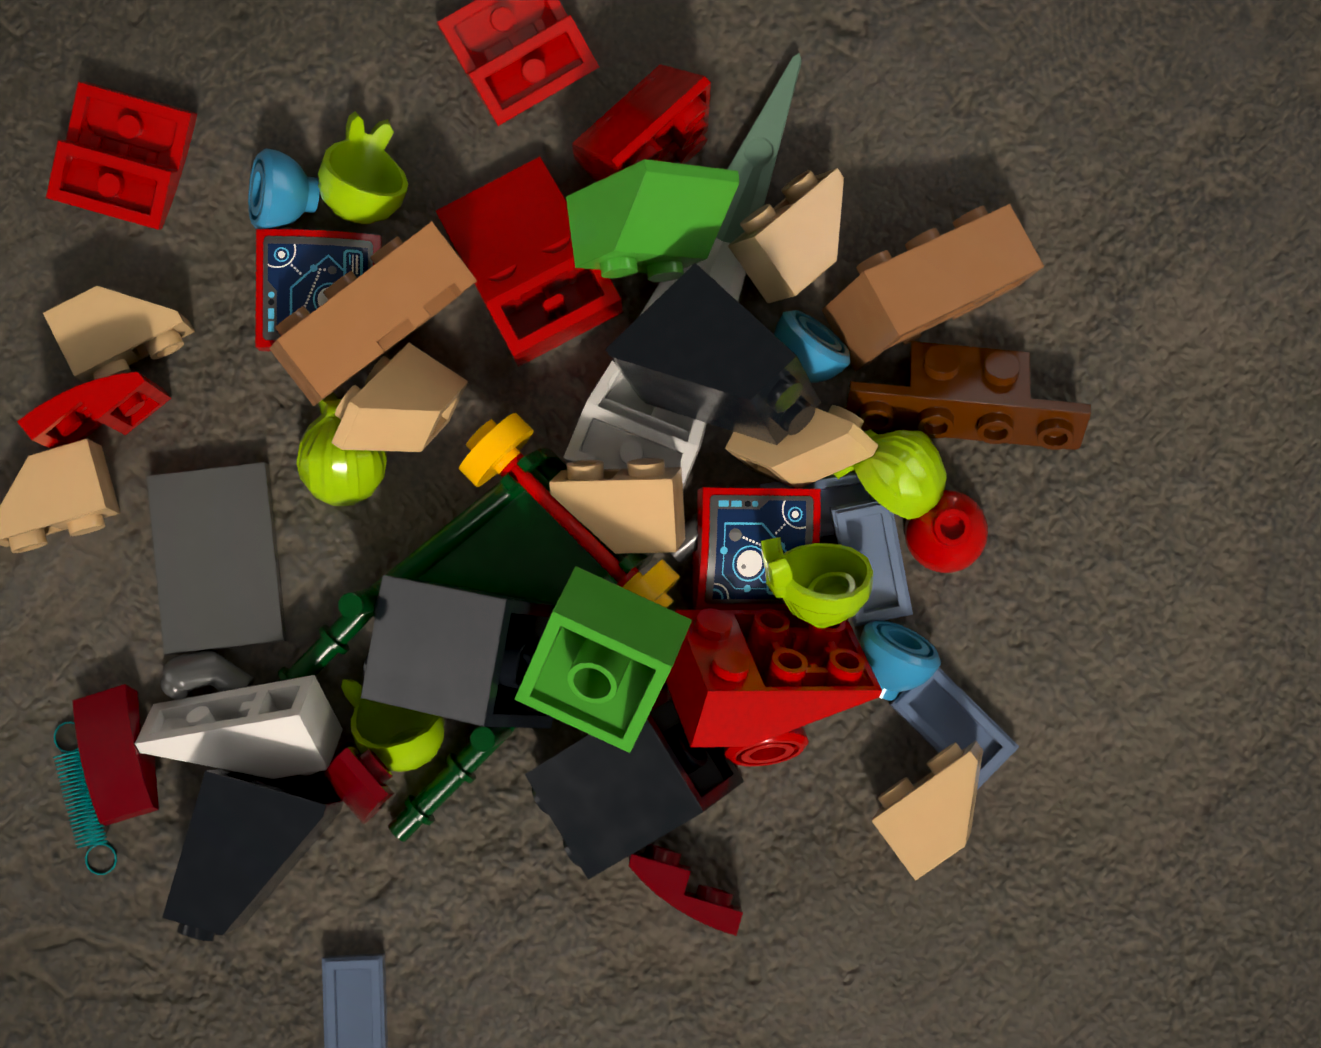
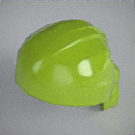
[318,111,408,224]
[297,392,387,506]
[834,429,947,519]
[761,537,874,628]
[341,679,445,772]

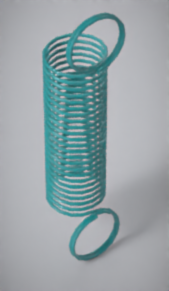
[53,721,117,875]

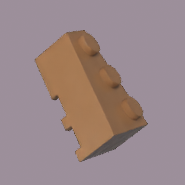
[822,204,1044,371]
[269,221,477,406]

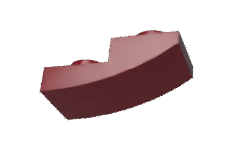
[72,684,159,826]
[323,747,395,824]
[628,844,743,936]

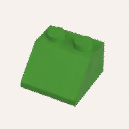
[566,159,740,282]
[514,566,692,753]

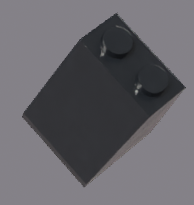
[605,263,821,445]
[361,575,556,729]
[525,687,744,880]
[162,769,343,941]

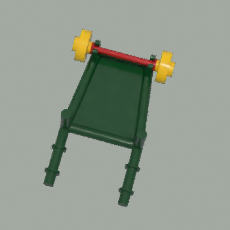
[277,413,680,842]

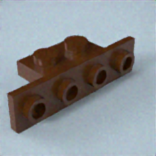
[845,341,1091,450]

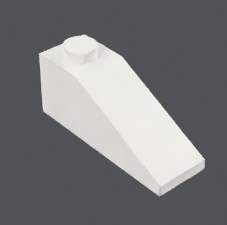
[135,675,343,779]

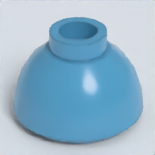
[248,148,320,229]
[774,310,851,383]
[860,620,941,701]

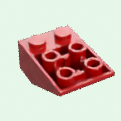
[572,64,711,182]
[436,156,623,367]
[666,608,882,747]

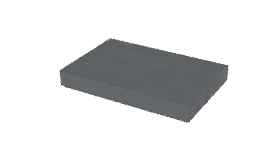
[146,462,287,655]

